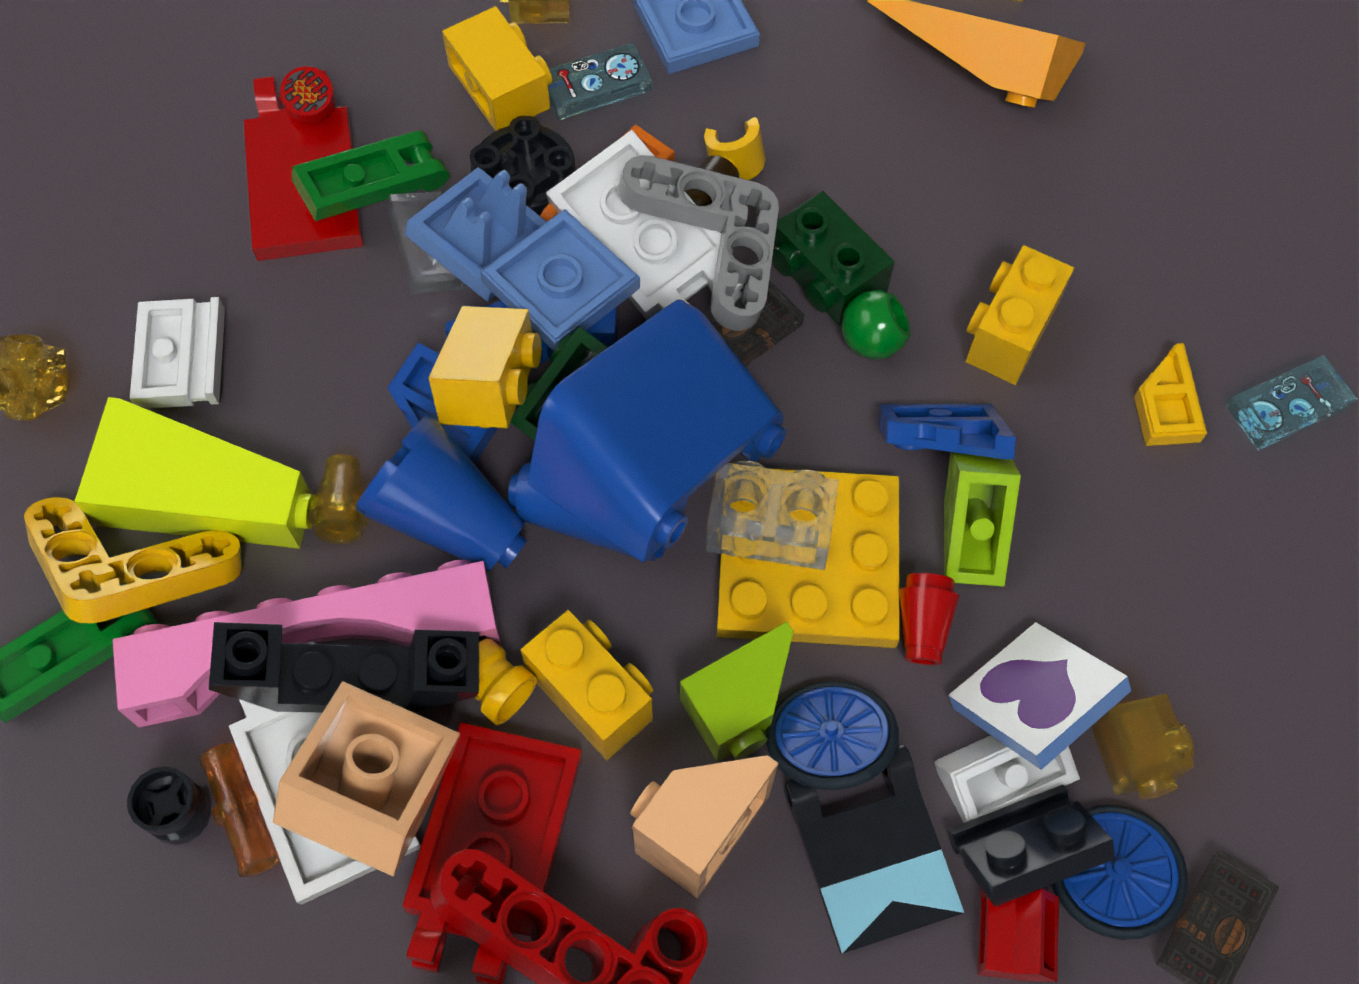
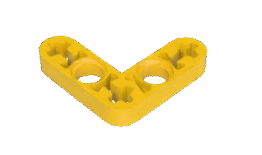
[24,497,242,624]

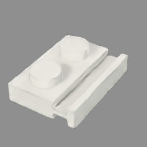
[129,297,225,409]

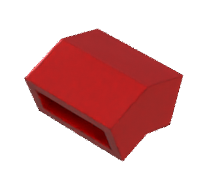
[977,888,1059,982]

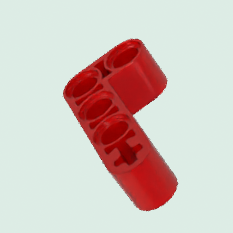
[431,849,708,984]

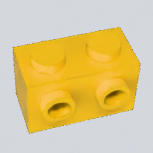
[442,6,552,131]
[965,245,1075,385]
[428,306,542,428]
[520,610,653,761]

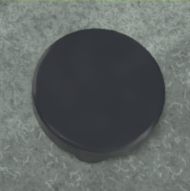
[470,116,576,216]

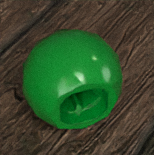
[842,289,910,360]

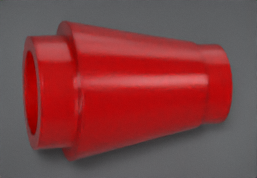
[899,573,960,665]

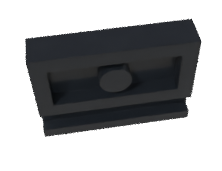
[949,785,1115,907]

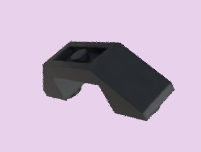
[209,622,479,713]

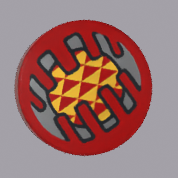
[280,66,336,123]

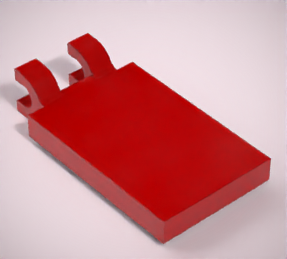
[243,70,364,261]
[402,722,582,984]

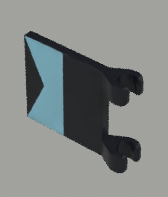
[784,745,964,954]

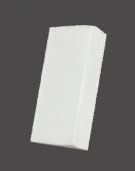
[934,735,1080,823]

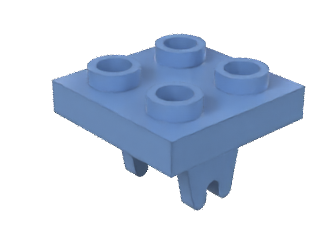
[404,167,547,302]

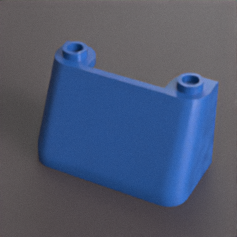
[527,299,787,563]

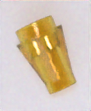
[309,454,369,544]

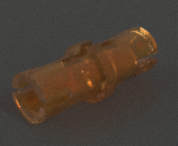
[199,743,280,877]

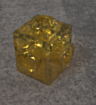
[0,334,70,420]

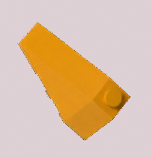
[867,0,1086,108]

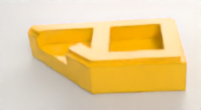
[1134,343,1207,446]

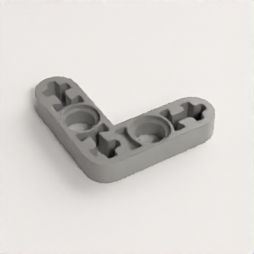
[618,155,779,331]

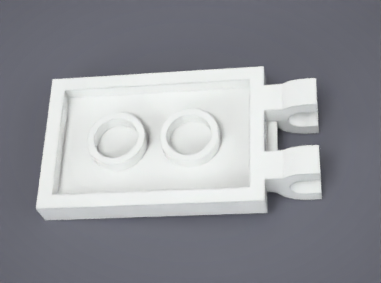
[546,130,744,320]
[229,641,421,905]

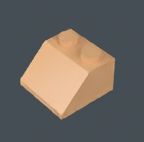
[273,681,460,877]
[630,755,778,899]

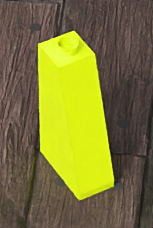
[74,397,317,549]

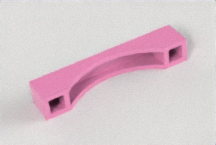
[112,560,502,728]

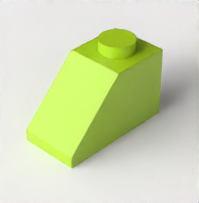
[944,452,1021,587]
[679,622,794,762]

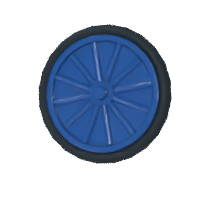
[766,681,899,790]
[1051,804,1188,940]

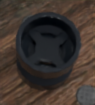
[127,766,211,845]

